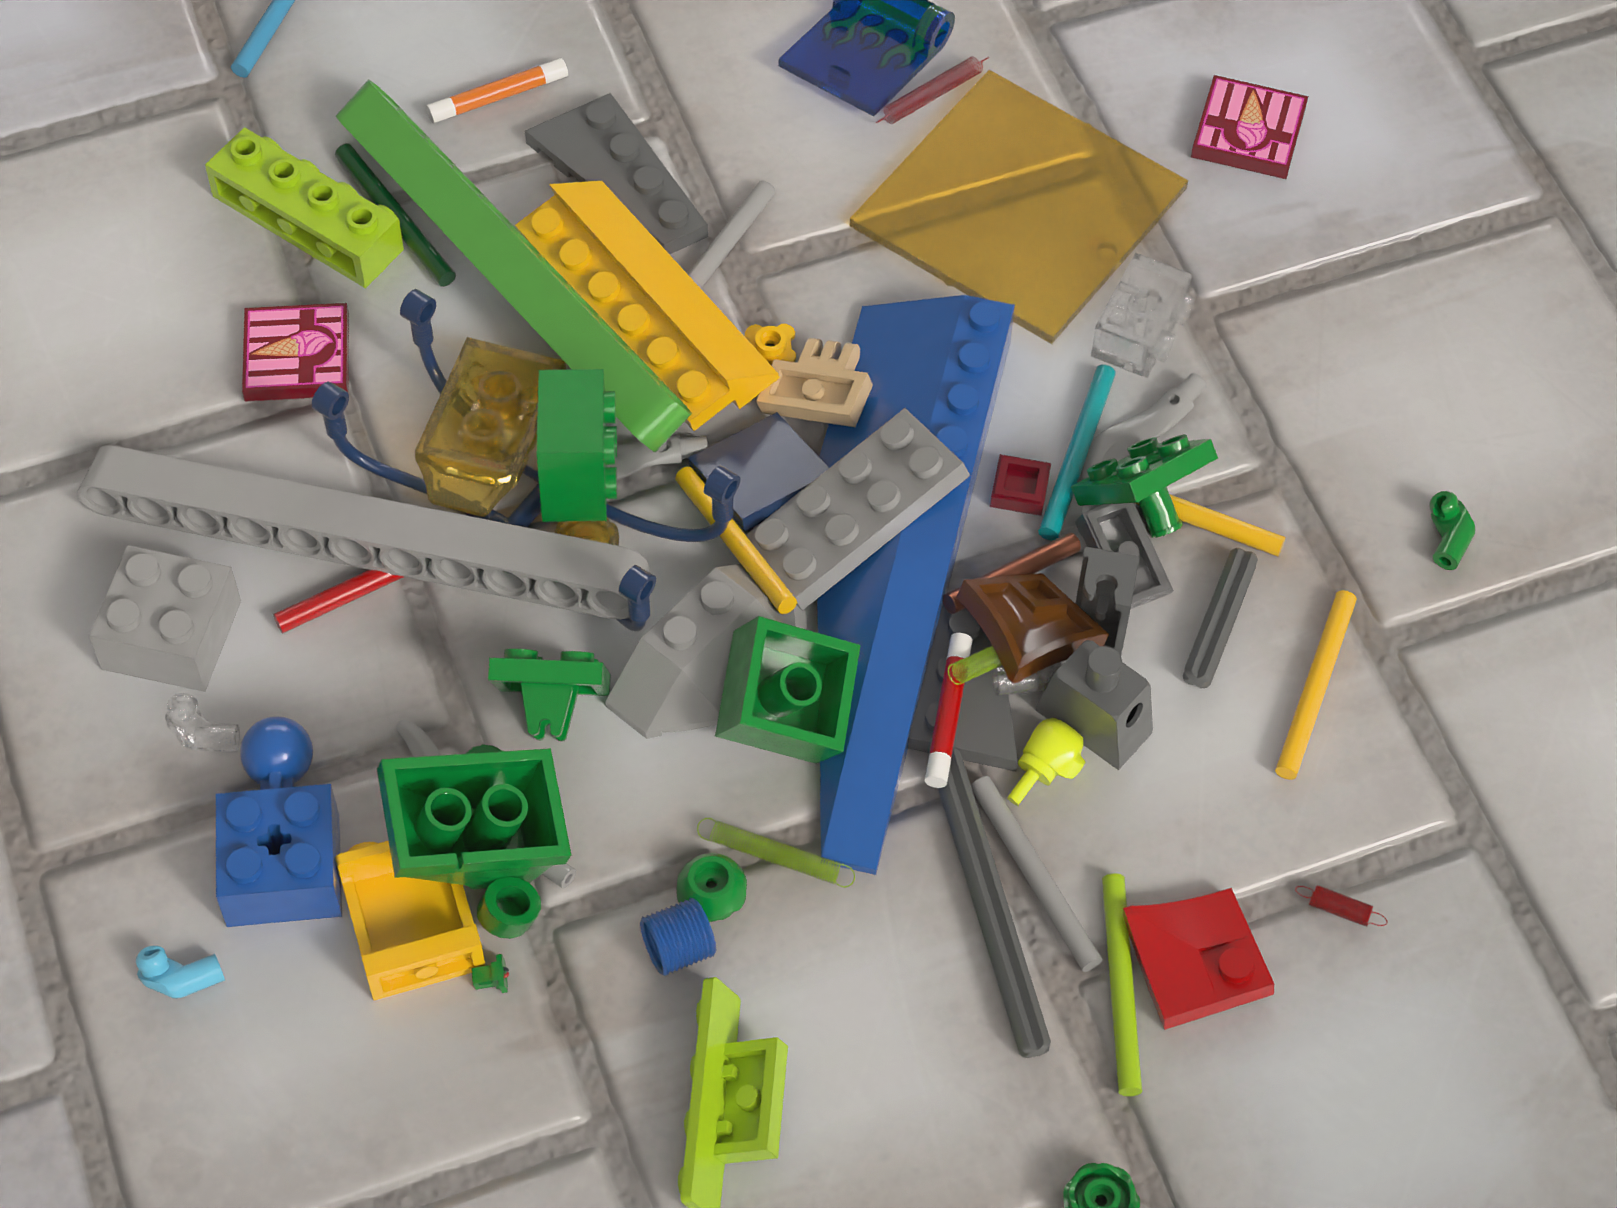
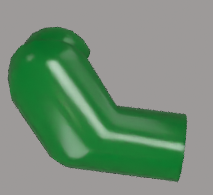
[1429,491,1476,570]

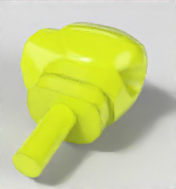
[1007,718,1086,806]

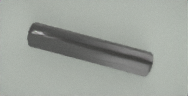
[1183,548,1258,688]

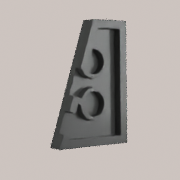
[908,605,1018,772]

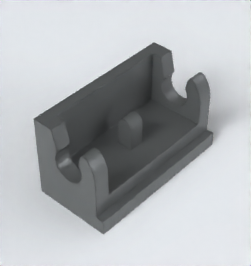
[1075,547,1140,655]

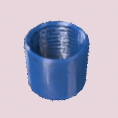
[640,898,716,976]

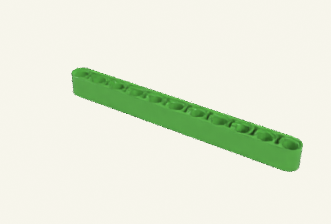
[336,79,692,453]

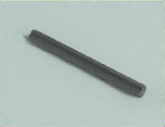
[938,747,1051,1058]

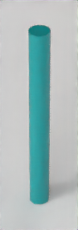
[1038,364,1116,541]

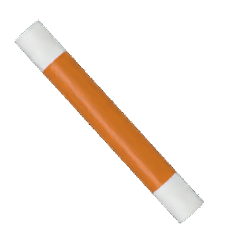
[426,58,568,124]

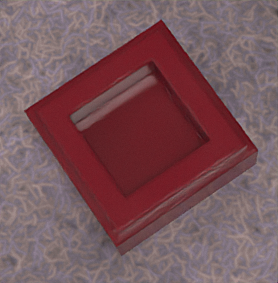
[990,454,1051,516]

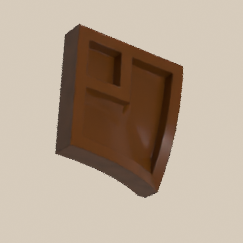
[956,573,1109,683]

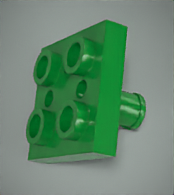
[1071,434,1218,538]

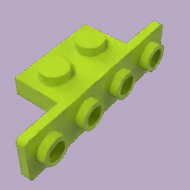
[678,977,788,1208]

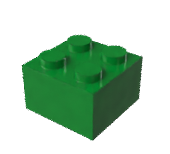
[536,369,618,522]
[715,616,861,764]

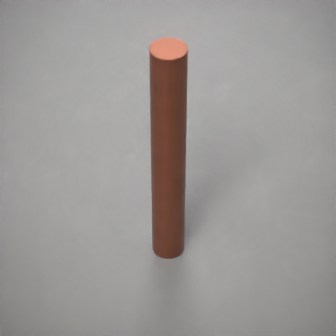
[943,532,1081,614]

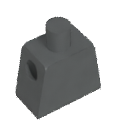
[1036,640,1153,770]

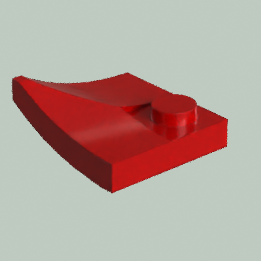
[1123,888,1275,1030]

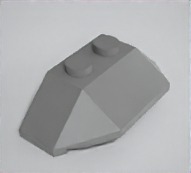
[605,564,795,739]

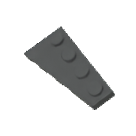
[525,93,708,254]

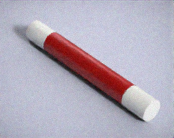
[924,633,972,788]

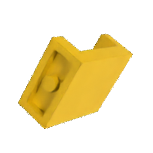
[335,841,486,1001]

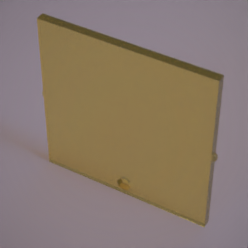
[849,70,1189,344]

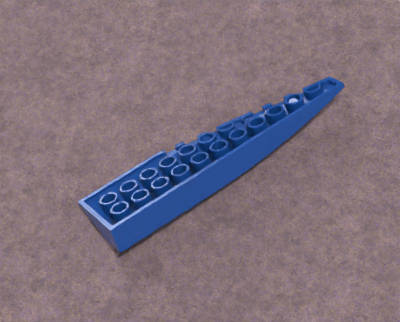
[817,295,1015,875]

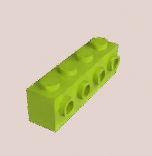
[205,127,404,289]

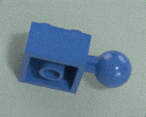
[216,716,342,927]

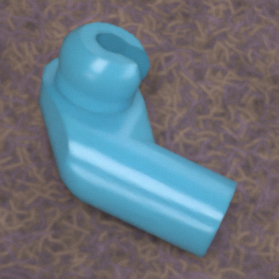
[136,946,225,999]

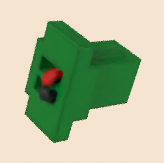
[472,954,509,993]

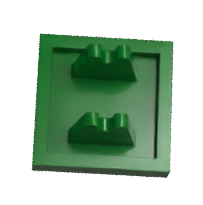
[488,649,611,742]

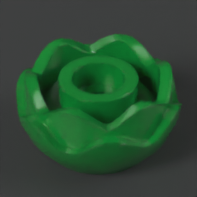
[676,853,747,922]
[1063,1163,1140,1208]

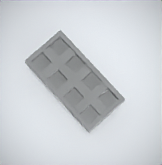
[746,408,970,611]

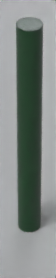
[335,143,456,287]

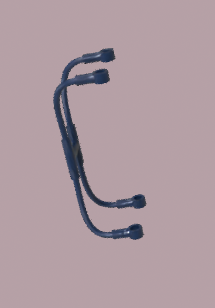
[312,289,741,631]

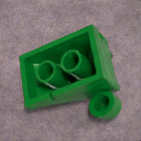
[377,744,572,939]

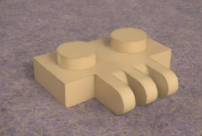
[756,338,873,427]

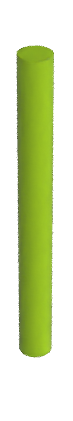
[1102,873,1142,1096]

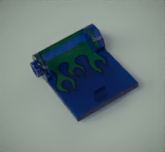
[778,0,955,117]

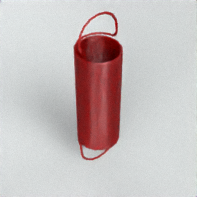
[1295,885,1388,927]

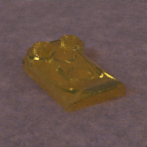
[415,337,566,517]

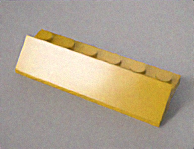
[515,181,780,431]

